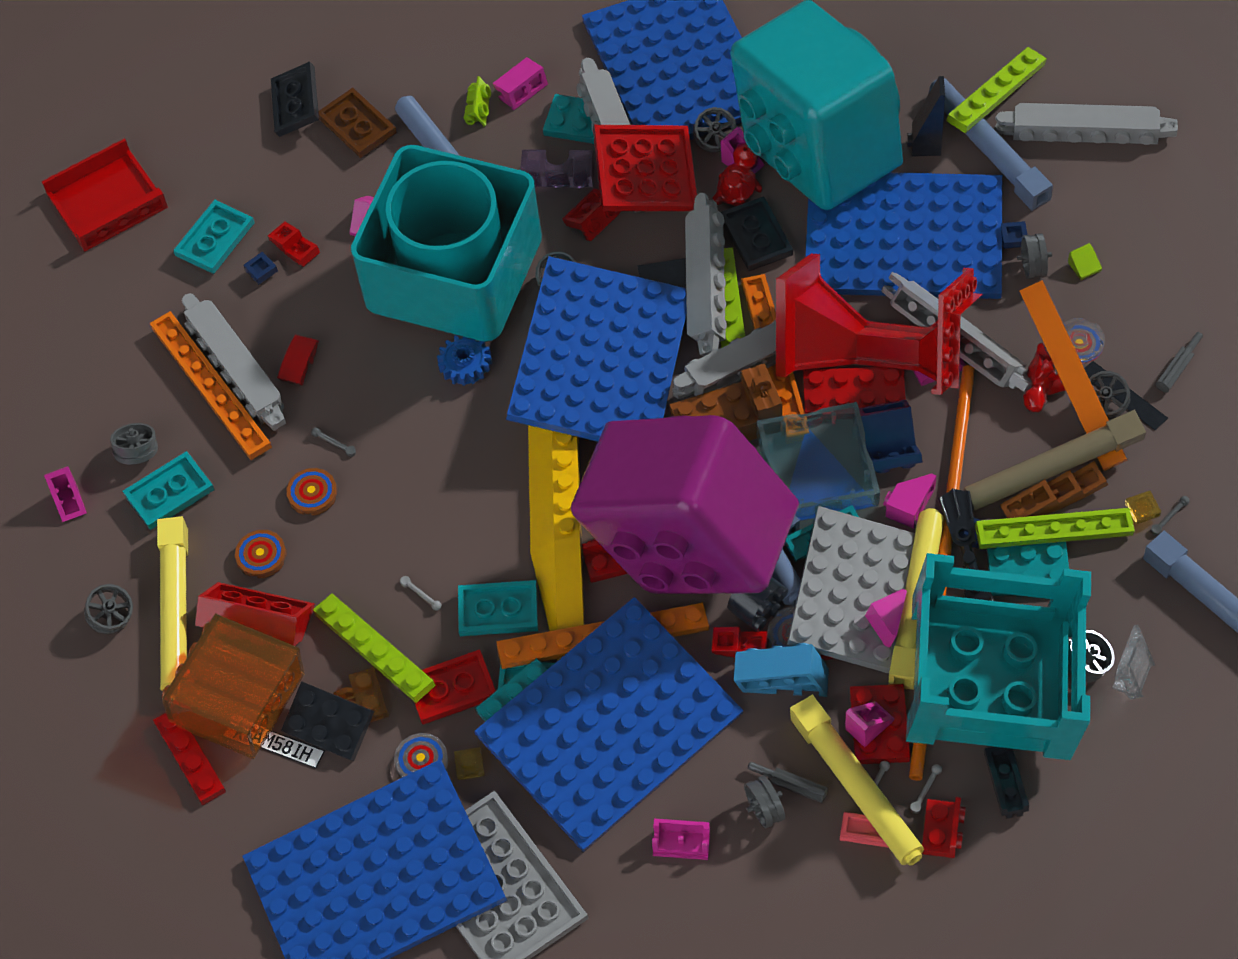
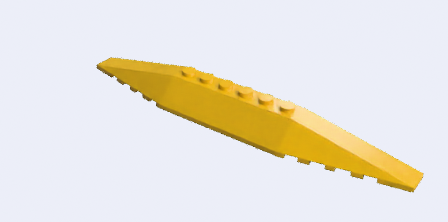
[528,425,584,661]

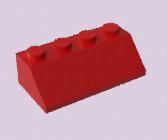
[195,582,315,649]

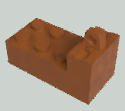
[670,363,783,441]

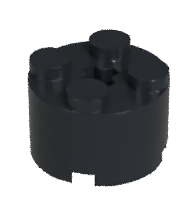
[727,577,788,632]

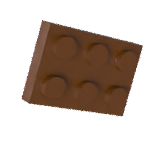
[318,88,397,158]

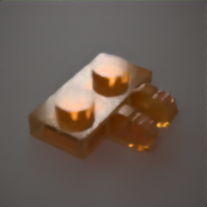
[333,667,389,722]

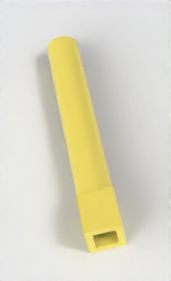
[888,508,944,690]
[157,516,188,696]
[790,694,924,866]

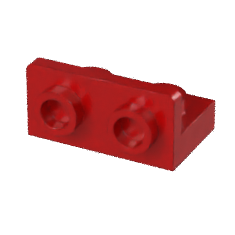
[562,189,621,241]
[582,539,628,583]
[922,797,966,858]

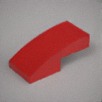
[268,221,320,267]
[277,334,319,386]
[712,627,769,658]

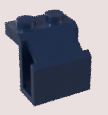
[856,399,923,473]

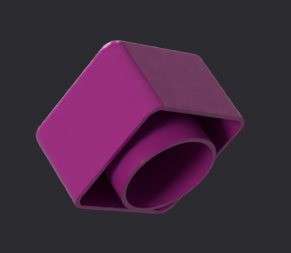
[571,415,799,594]

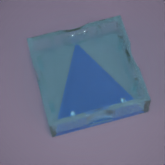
[757,402,880,521]

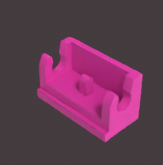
[493,57,548,110]
[652,818,710,860]

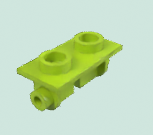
[464,76,491,127]

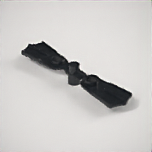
[938,488,994,601]

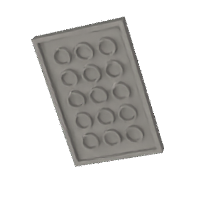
[787,506,915,673]
[456,791,588,959]

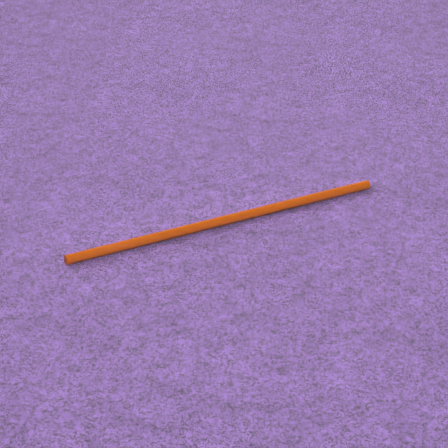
[909,365,975,781]

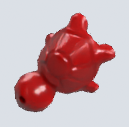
[712,143,762,207]
[1023,342,1066,413]

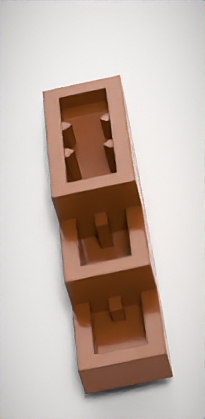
[1000,461,1108,518]

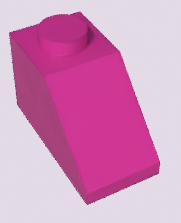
[883,474,936,529]

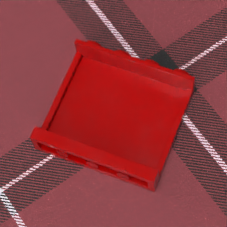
[42,138,168,252]

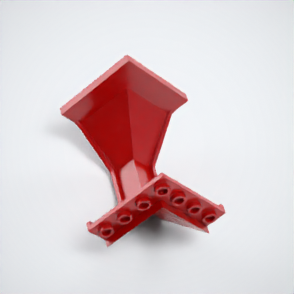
[776,253,982,395]

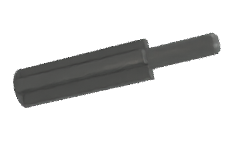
[1156,332,1203,393]
[748,762,828,803]

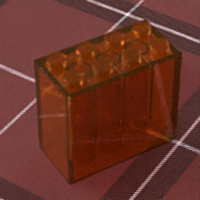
[162,613,305,759]

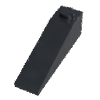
[907,76,945,157]

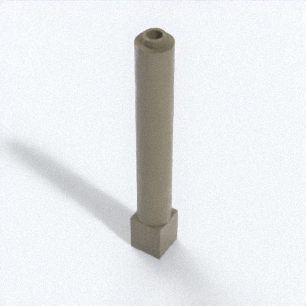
[964,410,1146,511]

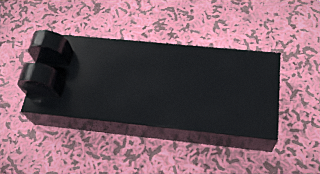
[984,747,1029,819]

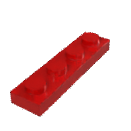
[153,707,226,806]

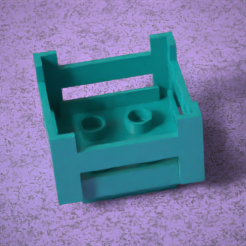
[906,553,1091,760]

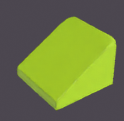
[1068,243,1102,280]

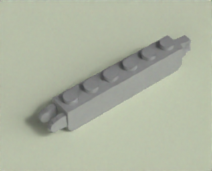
[577,57,640,213]
[994,103,1178,145]
[685,193,727,357]
[881,272,1033,392]
[181,293,286,431]
[672,320,776,399]

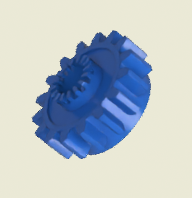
[437,335,492,386]

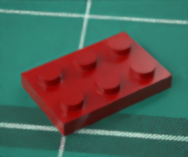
[414,649,496,725]
[850,684,910,764]

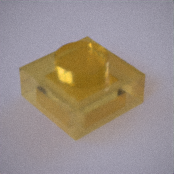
[1125,490,1161,525]
[454,747,485,780]

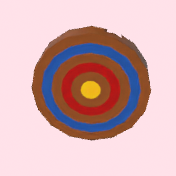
[287,468,337,515]
[235,530,287,578]

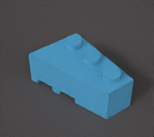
[734,643,829,697]

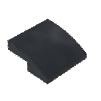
[637,258,686,288]

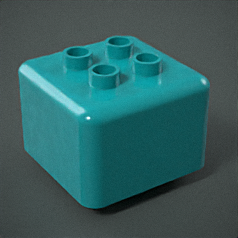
[730,0,903,210]
[351,145,542,342]

